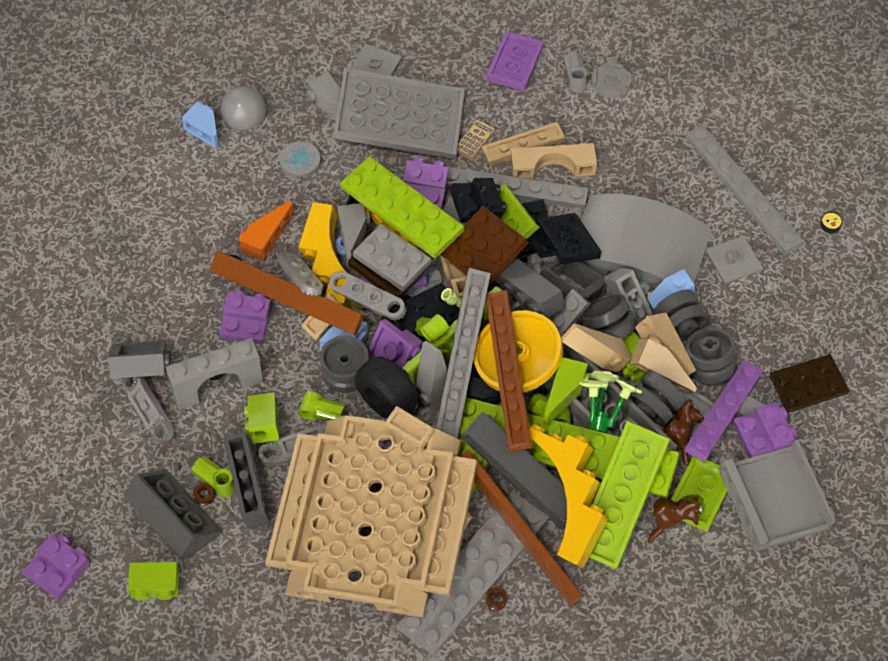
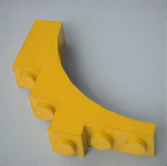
[298,202,393,309]
[529,424,609,568]

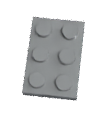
[353,224,431,291]

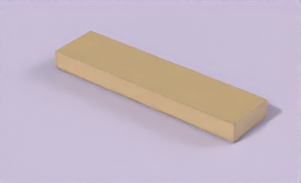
[481,122,565,165]

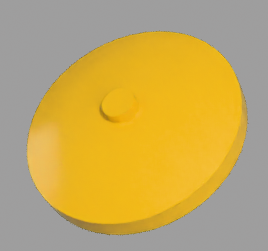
[473,310,563,392]

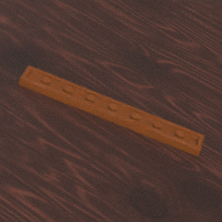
[209,251,365,335]
[486,290,533,453]
[461,450,581,608]

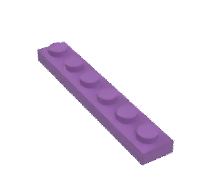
[684,360,763,462]

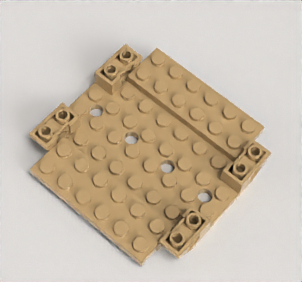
[265,415,478,617]

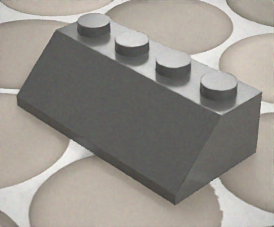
[123,470,223,558]

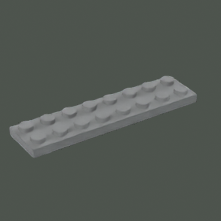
[397,491,549,656]

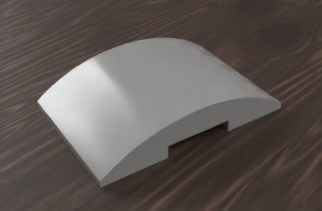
[581,194,712,289]

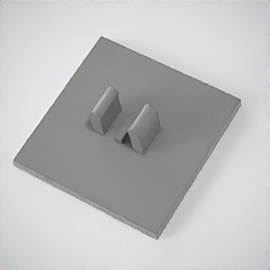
[705,236,763,284]

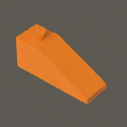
[238,201,294,261]

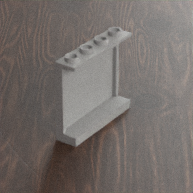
[718,439,836,552]

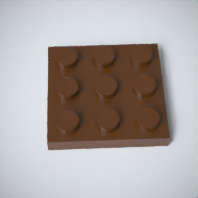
[440,206,529,287]

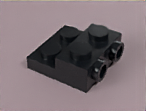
[449,178,506,222]

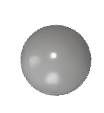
[220,86,266,130]

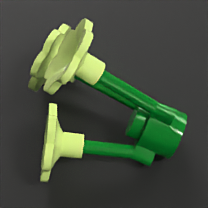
[579,371,643,432]

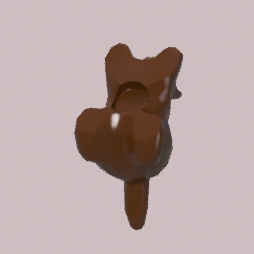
[662,399,705,466]
[648,495,702,544]

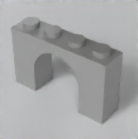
[166,338,263,411]

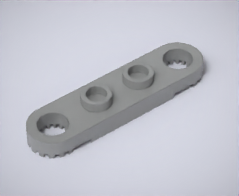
[278,252,323,296]
[329,271,406,321]
[121,377,174,443]
[258,424,327,467]

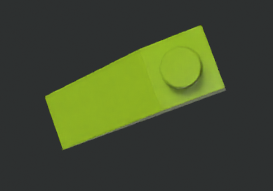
[543,357,590,425]

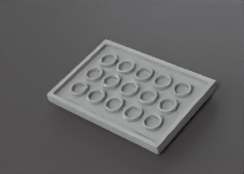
[333,67,465,159]

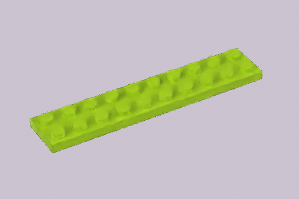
[461,397,680,498]

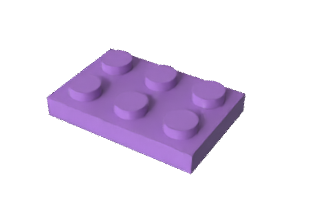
[486,31,544,91]

